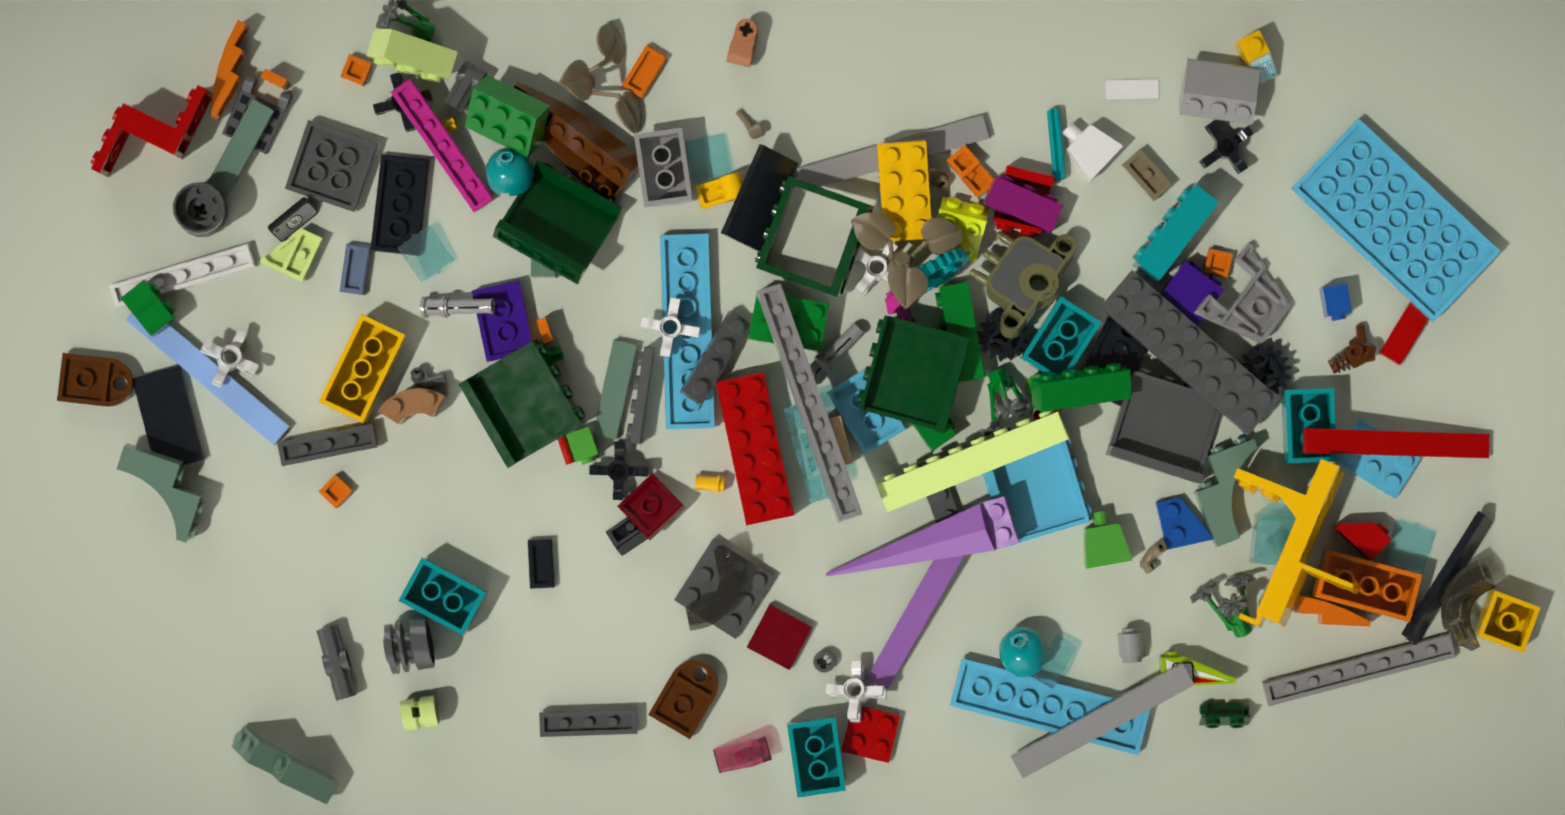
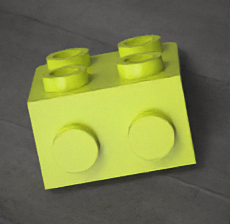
[937,196,989,262]

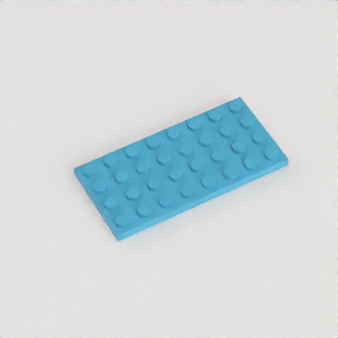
[1291,118,1501,323]

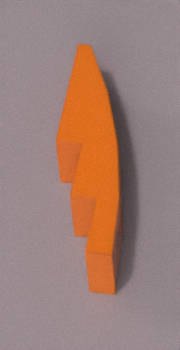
[211,20,250,121]
[1294,595,1371,627]

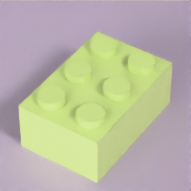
[367,28,458,83]

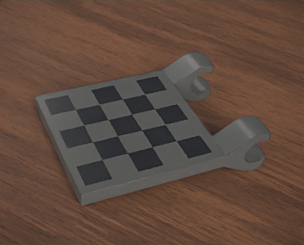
[222,75,293,154]

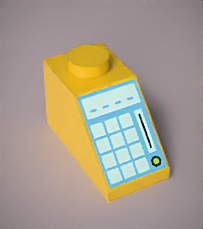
[1234,30,1278,86]

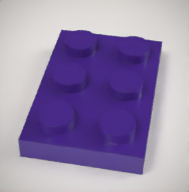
[472,280,532,362]

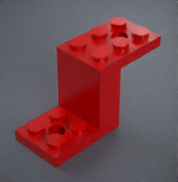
[91,85,213,177]

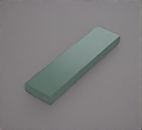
[207,99,275,196]
[593,340,637,440]

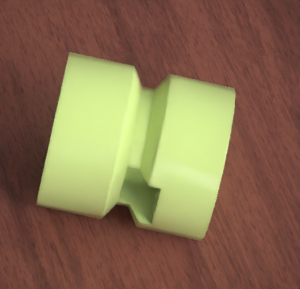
[400,695,440,732]

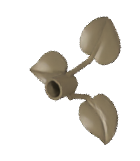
[558,22,642,134]
[851,213,963,309]

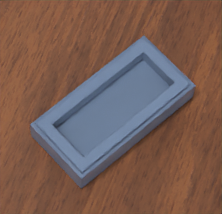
[339,244,371,295]

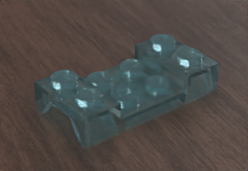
[783,405,829,503]

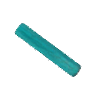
[1047,108,1066,180]

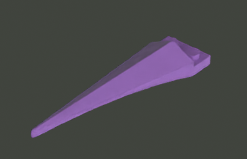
[826,495,1020,576]

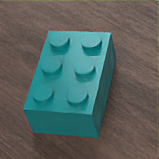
[1019,296,1102,375]
[1281,388,1337,463]
[398,557,488,636]
[787,716,846,798]

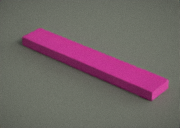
[391,78,494,212]

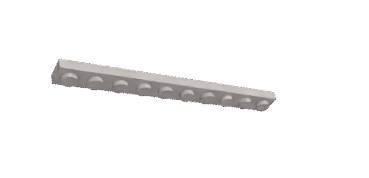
[756,283,863,523]

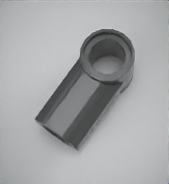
[444,61,487,113]

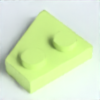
[260,228,323,282]

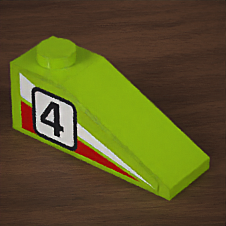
[1159,651,1236,686]

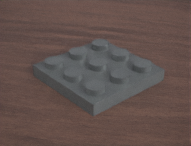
[285,120,378,212]
[674,538,775,639]

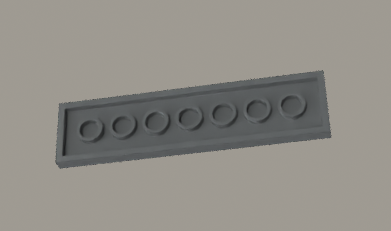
[1099,270,1280,435]

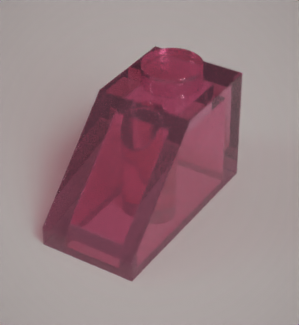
[713,736,772,773]

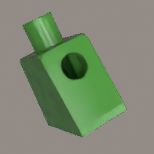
[1084,510,1132,569]

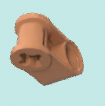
[726,19,758,68]

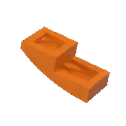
[946,145,993,199]

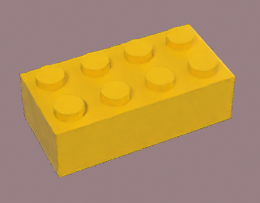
[876,140,931,241]
[319,314,408,423]

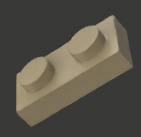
[1121,149,1173,201]

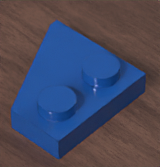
[1155,497,1213,550]

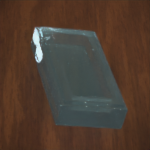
[1032,635,1077,689]

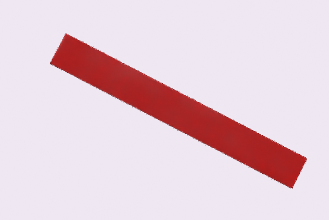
[1303,428,1490,459]

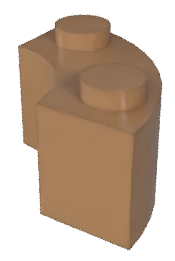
[378,388,447,424]

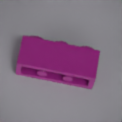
[982,174,1063,233]

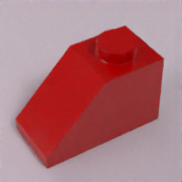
[1333,522,1392,561]

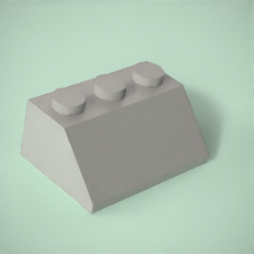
[1179,58,1260,124]
[634,127,693,207]

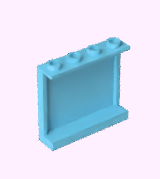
[983,439,1092,547]

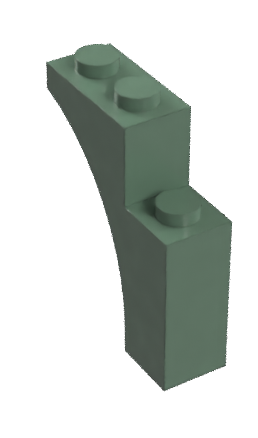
[1194,436,1258,547]
[117,443,206,543]
[231,726,339,804]

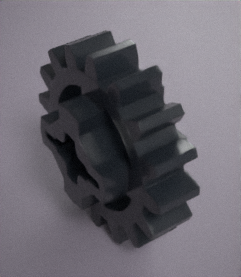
[977,309,1030,362]
[1240,345,1291,394]

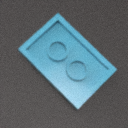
[826,369,906,455]
[1335,419,1421,499]

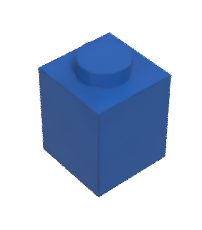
[1319,284,1352,321]

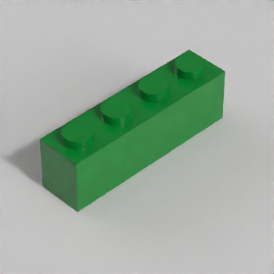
[935,282,985,383]
[1031,363,1132,412]

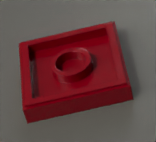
[617,473,686,540]
[747,604,812,670]

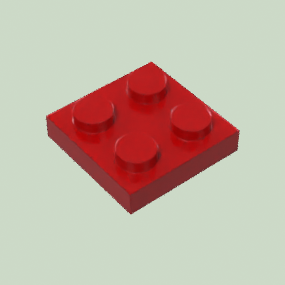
[841,706,900,763]

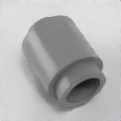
[1118,627,1144,663]

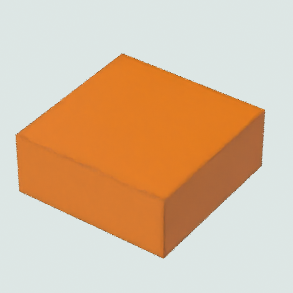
[340,54,373,87]
[261,69,290,91]
[1203,248,1233,278]
[536,317,555,345]
[318,474,353,508]

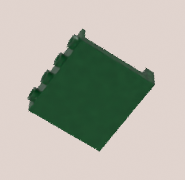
[493,160,622,285]
[856,315,971,433]
[458,339,586,468]

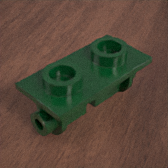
[1199,702,1251,728]

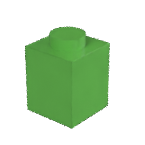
[566,427,599,465]

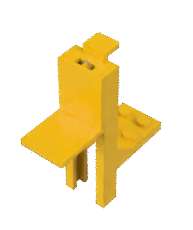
[1234,459,1359,628]

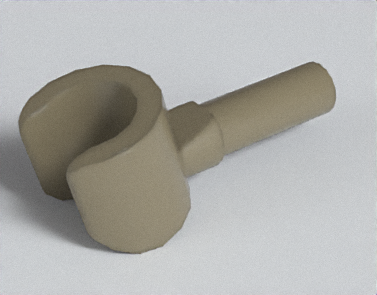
[736,110,764,139]

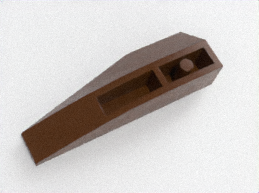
[513,82,639,201]

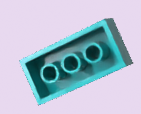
[1132,184,1219,282]

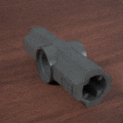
[316,625,357,701]

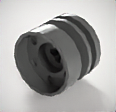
[173,182,228,237]
[383,618,435,675]

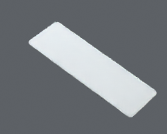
[1105,79,1159,100]

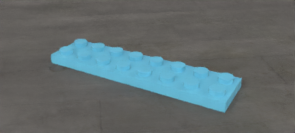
[660,234,715,430]
[950,658,1151,755]

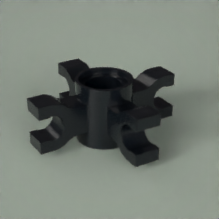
[373,72,433,133]
[1199,121,1254,174]
[589,442,649,500]

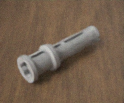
[420,296,496,318]
[810,323,864,384]

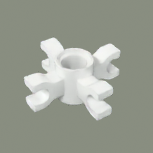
[855,243,900,296]
[640,298,700,357]
[200,329,259,388]
[825,661,887,722]

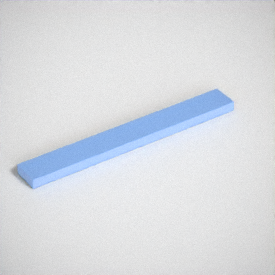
[126,313,290,445]

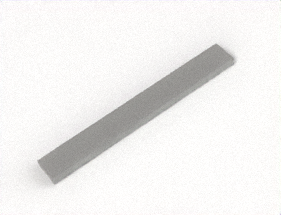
[796,115,989,192]
[1262,633,1457,706]
[1011,663,1194,778]

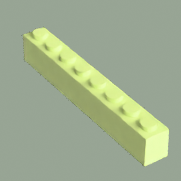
[877,411,1070,512]

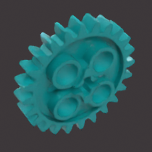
[917,248,970,294]

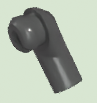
[411,367,447,389]

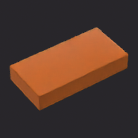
[622,44,667,99]

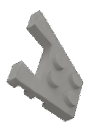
[1194,243,1291,344]

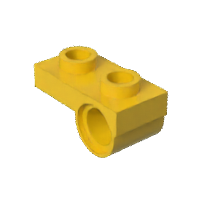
[695,172,744,210]

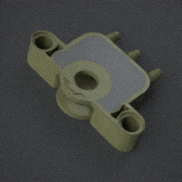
[969,231,1076,338]

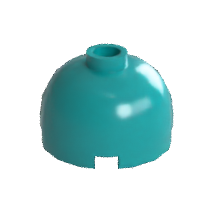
[486,147,535,196]
[999,627,1048,677]

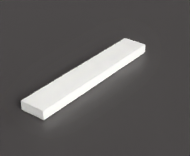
[109,243,257,309]

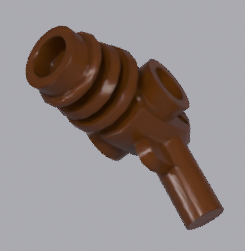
[1328,324,1376,374]

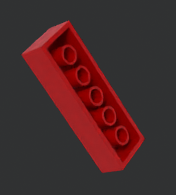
[716,372,794,526]

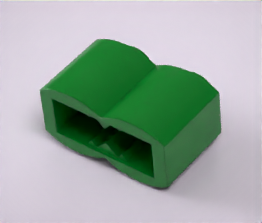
[121,280,177,337]

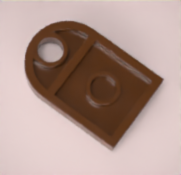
[57,353,134,407]
[648,660,718,739]

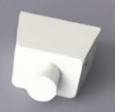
[1062,123,1123,182]

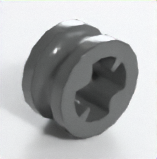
[813,650,835,673]

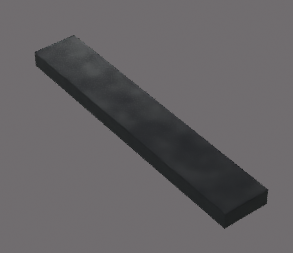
[1402,511,1493,645]

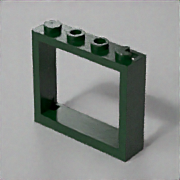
[755,176,874,298]

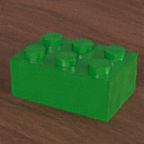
[465,75,550,158]
[748,294,829,353]

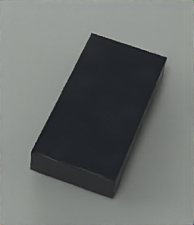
[527,539,555,589]

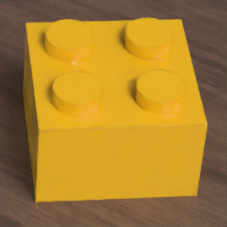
[1472,589,1541,653]

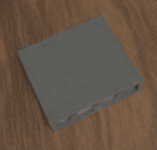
[1105,368,1220,484]

